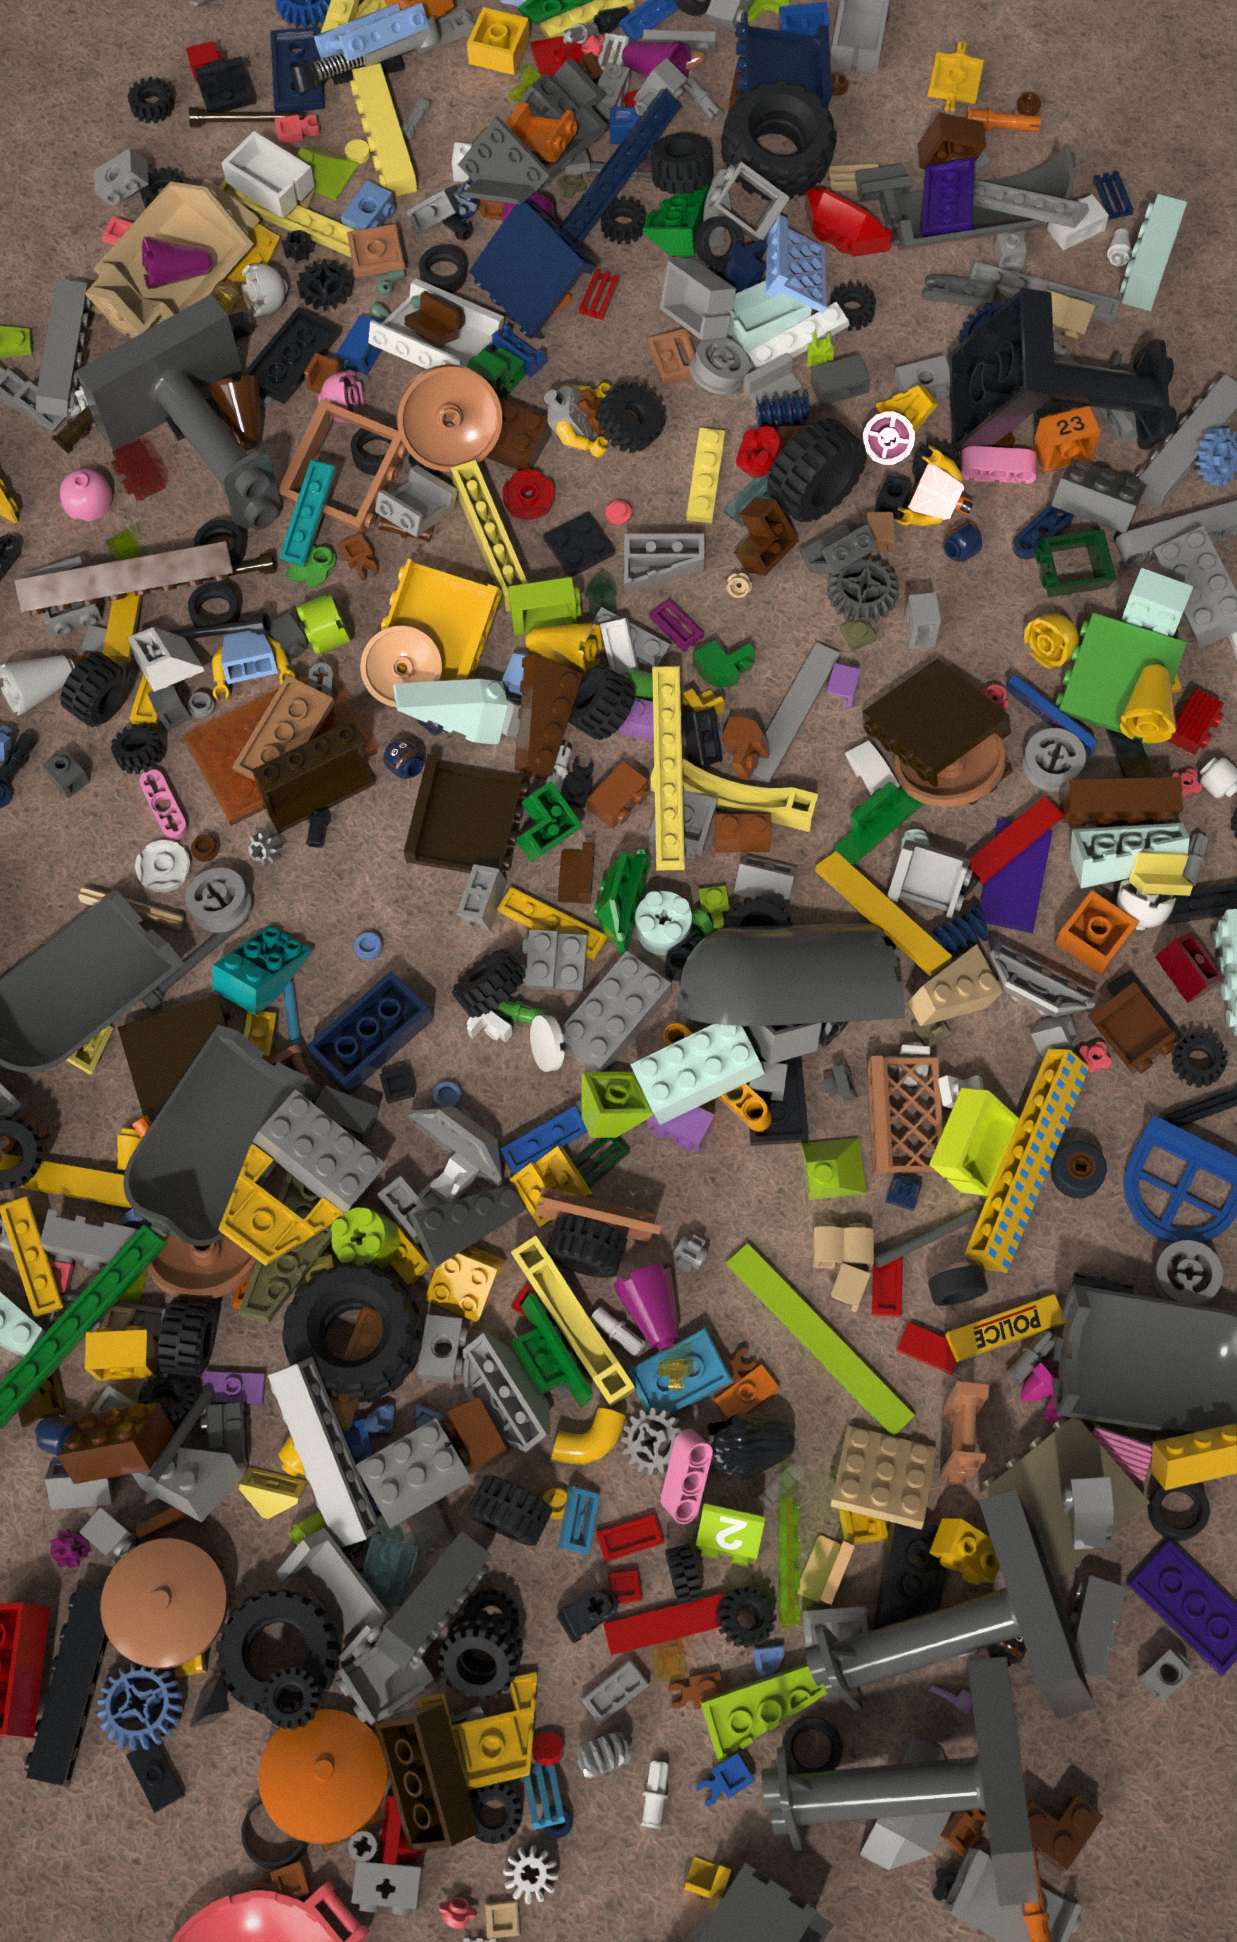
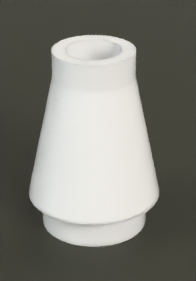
[1107,228,1132,266]

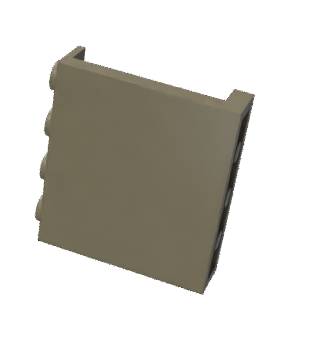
[980,1416,1150,1582]

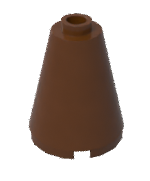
[209,375,260,451]

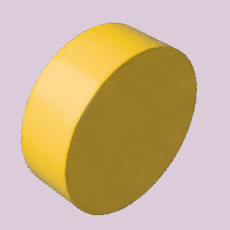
[542,1488,568,1520]

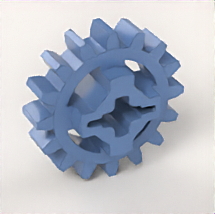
[1196,428,1237,486]

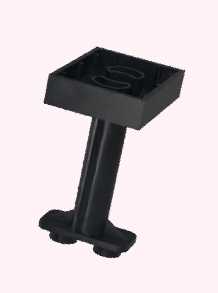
[949,288,1176,453]

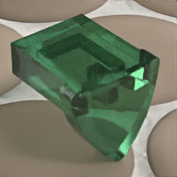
[585,575,617,620]

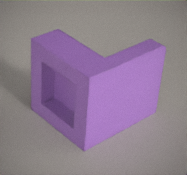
[827,663,861,709]

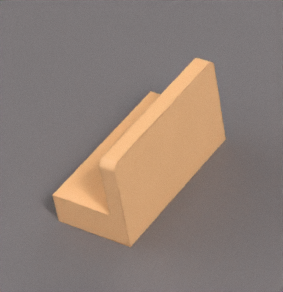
[796,1535,855,1608]

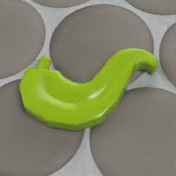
[747,0,790,23]

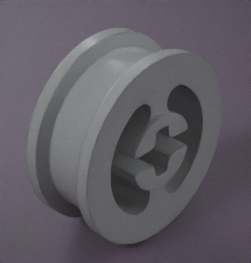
[689,338,750,395]
[1022,728,1086,792]
[185,868,252,933]
[1153,1240,1223,1306]

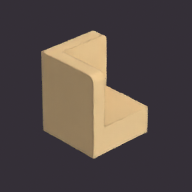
[831,1263,871,1313]

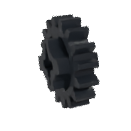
[297,259,353,311]

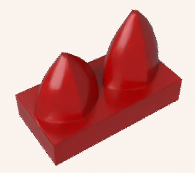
[378,1796,427,1865]

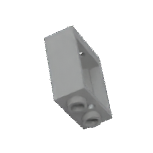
[708,162,790,242]

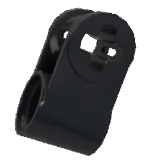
[665,929,704,981]
[556,1589,619,1643]

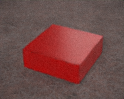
[607,1569,642,1604]

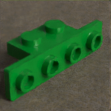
[833,781,924,866]
[511,1294,593,1408]

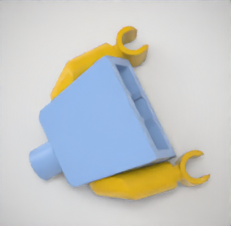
[212,631,296,702]

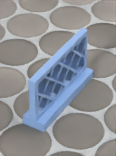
[766,214,827,313]

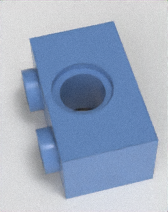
[341,181,395,230]

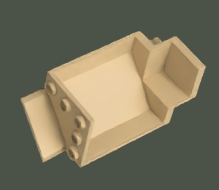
[85,179,260,338]

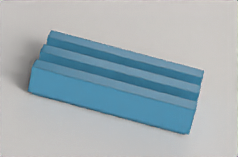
[558,1486,600,1555]
[524,1763,565,1830]

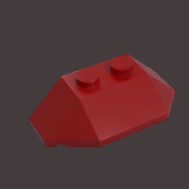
[805,187,893,257]

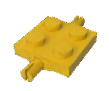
[928,42,984,113]

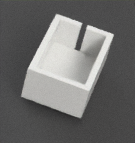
[222,131,315,219]

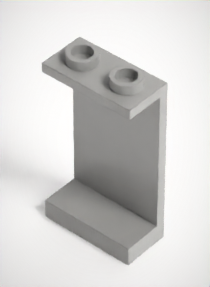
[276,1528,392,1662]
[942,1848,1082,1942]

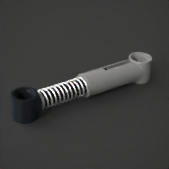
[288,15,441,93]

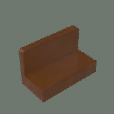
[404,291,460,346]
[558,842,594,904]

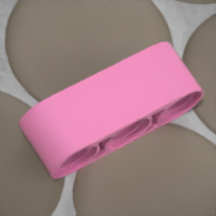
[961,446,1037,484]
[660,1429,713,1524]

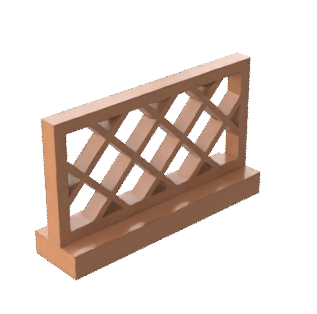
[867,1056,943,1175]
[535,1186,661,1243]

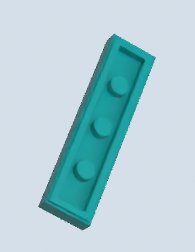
[279,460,337,567]

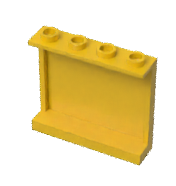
[381,559,503,681]

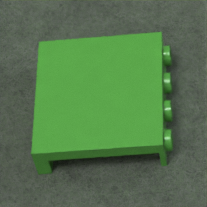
[1055,613,1187,748]

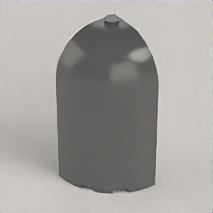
[879,143,1076,250]
[0,890,184,1072]
[677,922,905,1026]
[124,1025,322,1246]
[1053,1285,1237,1435]

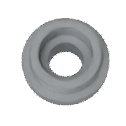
[187,692,215,719]

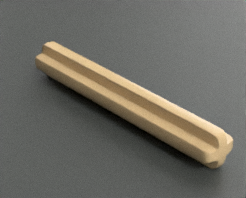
[78,887,185,931]

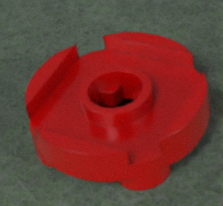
[735,426,785,478]
[502,469,555,520]

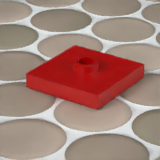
[530,36,584,79]

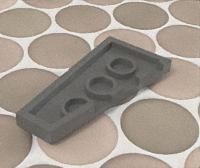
[410,1183,525,1270]

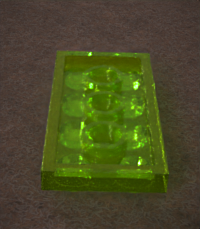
[777,1497,800,1633]

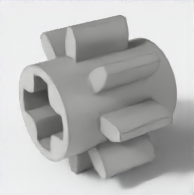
[247,830,283,866]
[673,1234,709,1273]

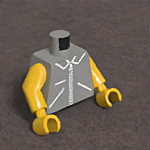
[544,383,611,457]

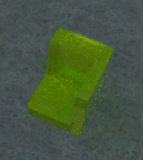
[508,65,542,105]
[105,529,143,561]

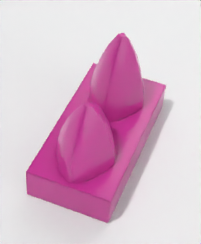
[1020,1362,1071,1423]

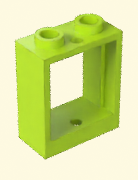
[508,577,581,636]

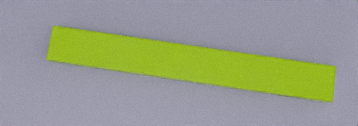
[726,1243,915,1437]

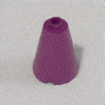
[622,41,691,79]
[142,236,213,289]
[613,1264,680,1351]

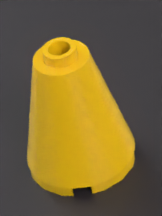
[526,623,603,675]
[1119,664,1176,743]

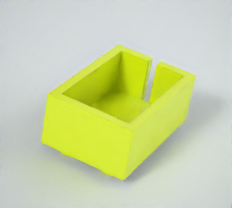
[929,1088,1019,1196]

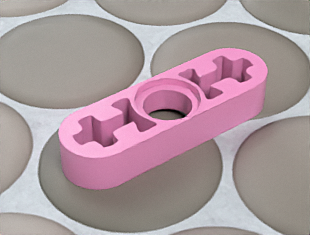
[139,769,188,841]

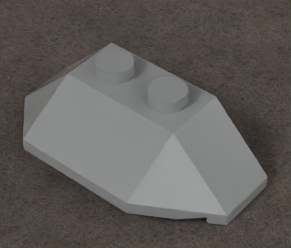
[990,941,1101,1018]
[408,1105,503,1188]
[463,1332,550,1452]
[859,1734,951,1870]

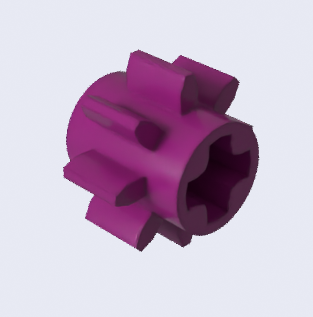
[50,1529,88,1568]

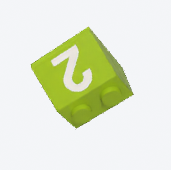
[695,1504,765,1566]

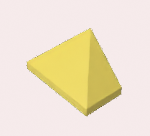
[66,1026,114,1075]
[239,1467,307,1519]

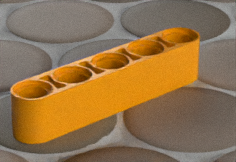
[663,1023,772,1132]

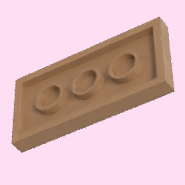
[232,675,335,782]

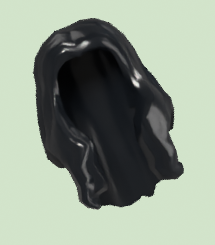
[707,1412,796,1479]

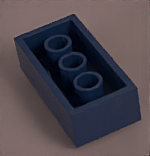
[306,971,433,1095]

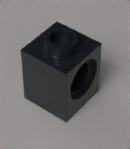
[875,474,912,520]

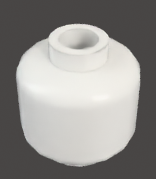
[1200,758,1237,798]

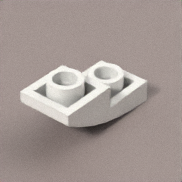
[845,740,899,796]

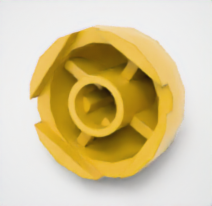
[1024,613,1079,669]

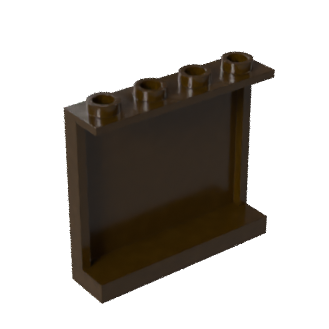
[862,659,1011,788]
[252,719,375,834]
[404,754,529,876]
[118,995,234,1122]

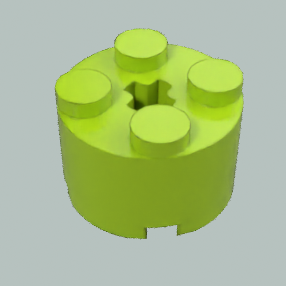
[296,593,351,656]
[331,1207,401,1269]

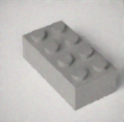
[1153,526,1237,649]
[560,951,671,1072]
[252,1089,386,1213]

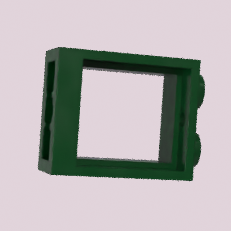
[1035,529,1117,598]

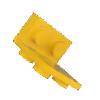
[425,1246,507,1322]

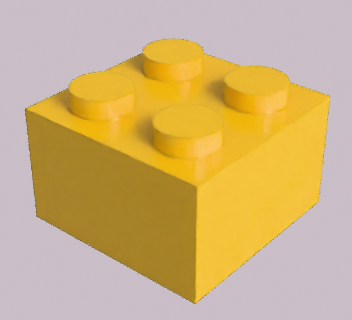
[467,7,530,75]
[85,1326,158,1381]

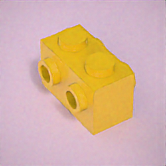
[929,1519,1000,1585]

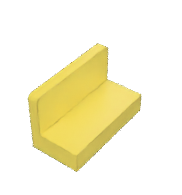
[1128,851,1193,896]

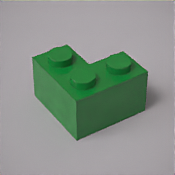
[467,347,526,400]
[516,781,583,863]

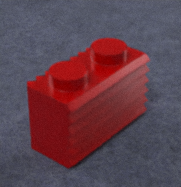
[1167,688,1224,755]

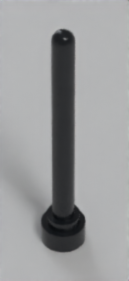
[167,612,271,640]

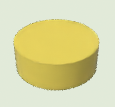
[345,139,370,164]

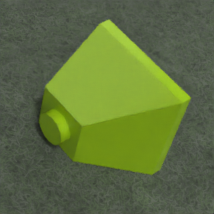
[295,146,359,201]
[581,1072,653,1138]
[801,1137,867,1200]

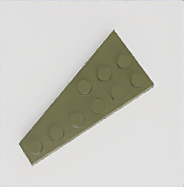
[239,1172,377,1323]

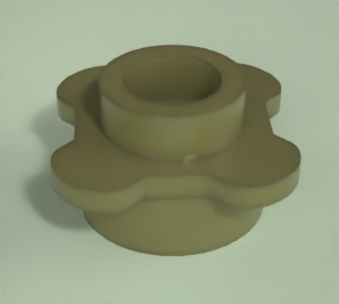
[557,173,586,197]

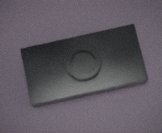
[126,1739,184,1813]

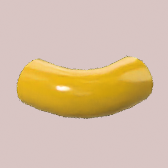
[551,1408,626,1465]

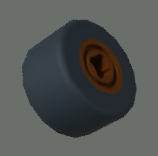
[1051,1142,1107,1198]

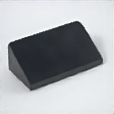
[681,708,723,767]
[190,1679,229,1727]

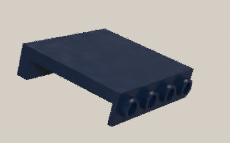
[735,12,833,108]
[469,200,597,339]

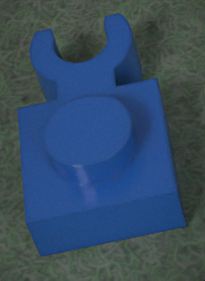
[696,1752,756,1806]

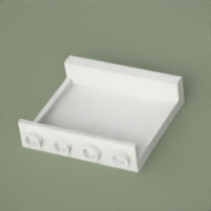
[368,279,504,369]

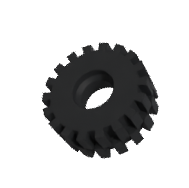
[596,382,666,453]
[452,948,526,1018]

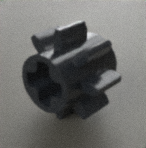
[281,230,314,263]

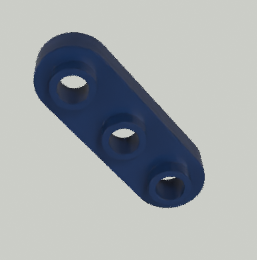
[1012,503,1074,560]

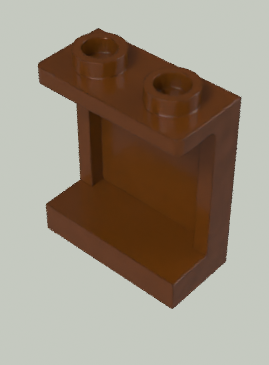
[1088,982,1179,1074]
[133,1507,225,1570]

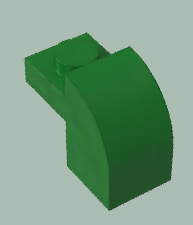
[692,640,756,688]

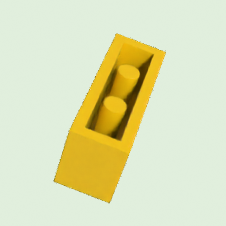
[1150,1423,1237,1490]

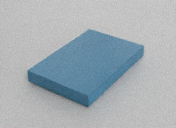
[626,1328,734,1423]

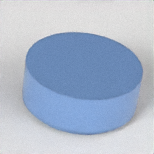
[354,932,383,961]
[433,1081,462,1108]

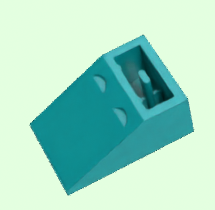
[212,925,312,1015]

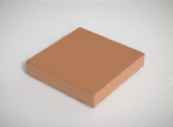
[347,224,405,278]

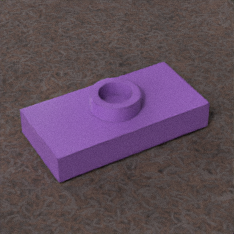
[203,1372,266,1406]

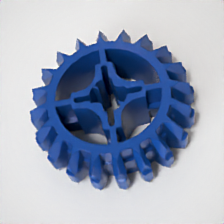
[275,0,331,28]

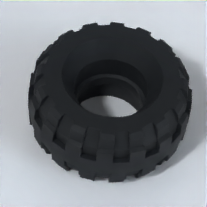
[721,81,837,201]
[282,1262,423,1405]

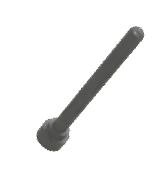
[141,918,247,1011]

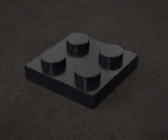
[543,512,615,577]

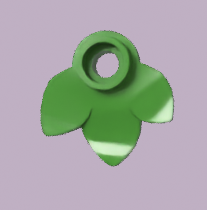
[286,545,336,588]

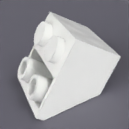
[128,627,204,692]

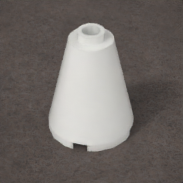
[0,655,75,716]

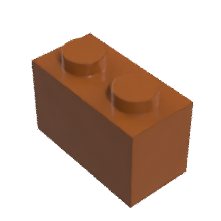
[587,761,649,829]
[715,814,772,853]
[442,1397,507,1475]

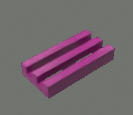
[649,598,704,652]

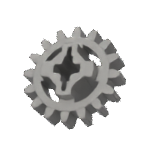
[621,1408,685,1475]

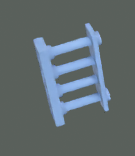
[314,3,429,61]

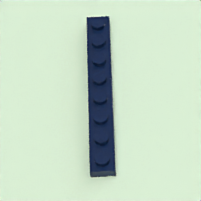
[559,88,681,247]

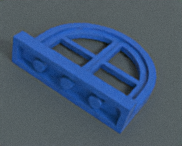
[1123,1115,1237,1244]

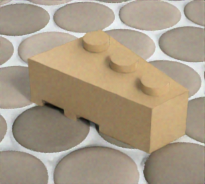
[908,944,1003,1026]

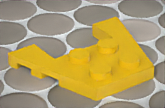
[224,223,281,281]
[218,1144,344,1266]
[416,1672,537,1790]

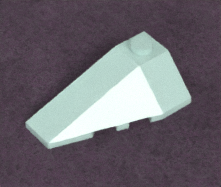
[393,679,507,744]

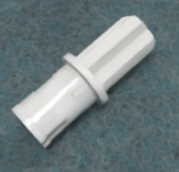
[546,745,572,792]
[590,1307,645,1356]
[641,1761,669,1829]

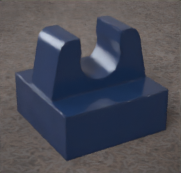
[886,1173,923,1211]

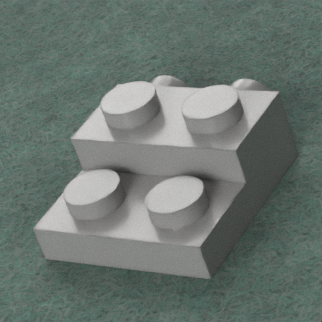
[649,790,718,859]
[521,930,588,992]

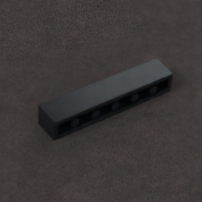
[24,1585,109,1787]

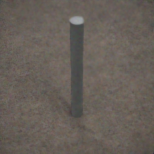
[874,1208,979,1268]
[145,1390,212,1486]

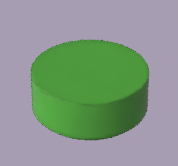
[691,909,714,938]

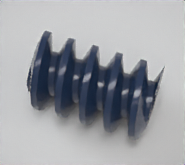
[756,393,810,428]
[927,907,988,957]

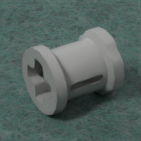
[348,1831,380,1862]

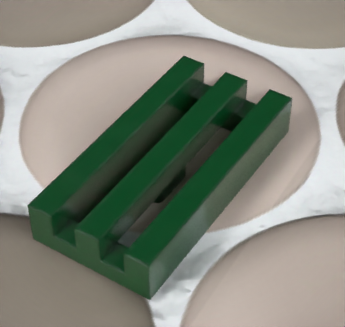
[573,1137,630,1188]

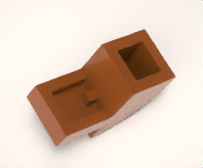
[721,716,770,780]

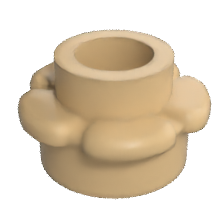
[726,573,752,598]

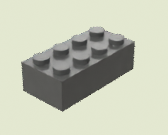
[375,1531,491,1670]

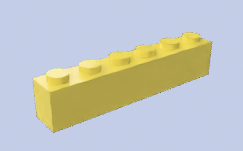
[350,63,417,197]
[451,460,528,612]

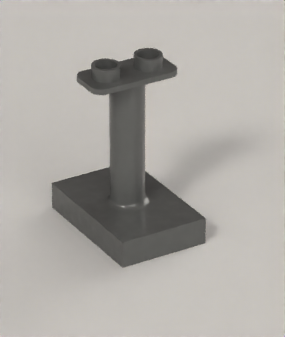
[76,294,281,532]
[805,1489,1096,1719]
[761,1657,1039,1906]

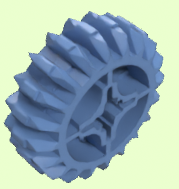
[97,1662,183,1751]

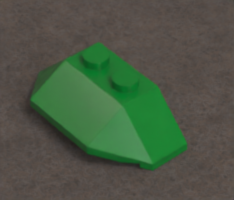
[594,848,651,956]

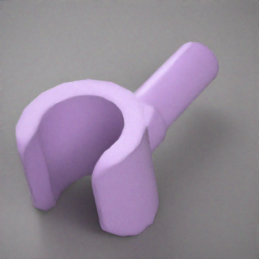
[929,1684,973,1713]

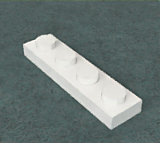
[748,302,850,369]

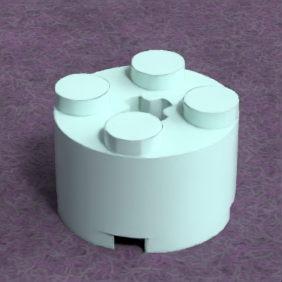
[635,891,692,955]

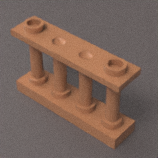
[940,1381,989,1486]

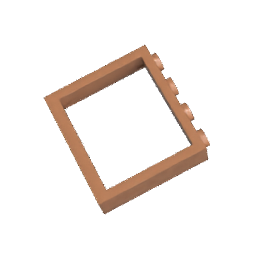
[278,399,407,534]

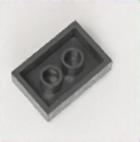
[1051,458,1147,534]

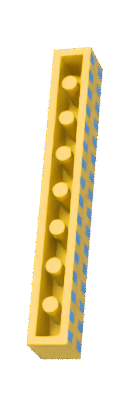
[964,1049,1090,1273]

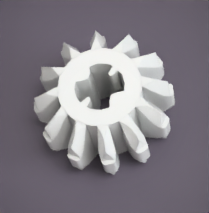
[503,1845,559,1904]

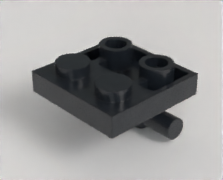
[194,56,255,112]

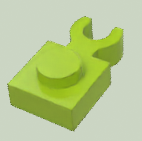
[807,333,834,367]

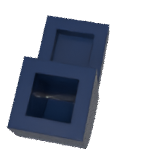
[724,240,768,292]

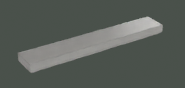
[974,180,1089,228]
[969,261,1121,324]
[751,642,840,786]

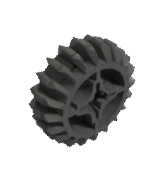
[827,555,899,623]

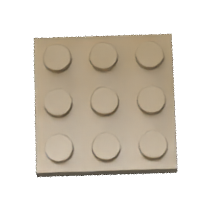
[830,1425,937,1530]

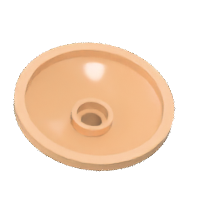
[360,626,442,707]

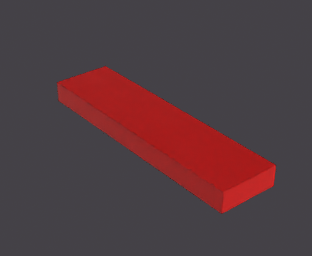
[968,796,1064,885]
[603,1593,725,1656]

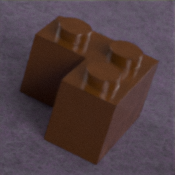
[918,112,986,169]
[734,497,799,576]
[1026,1795,1104,1871]

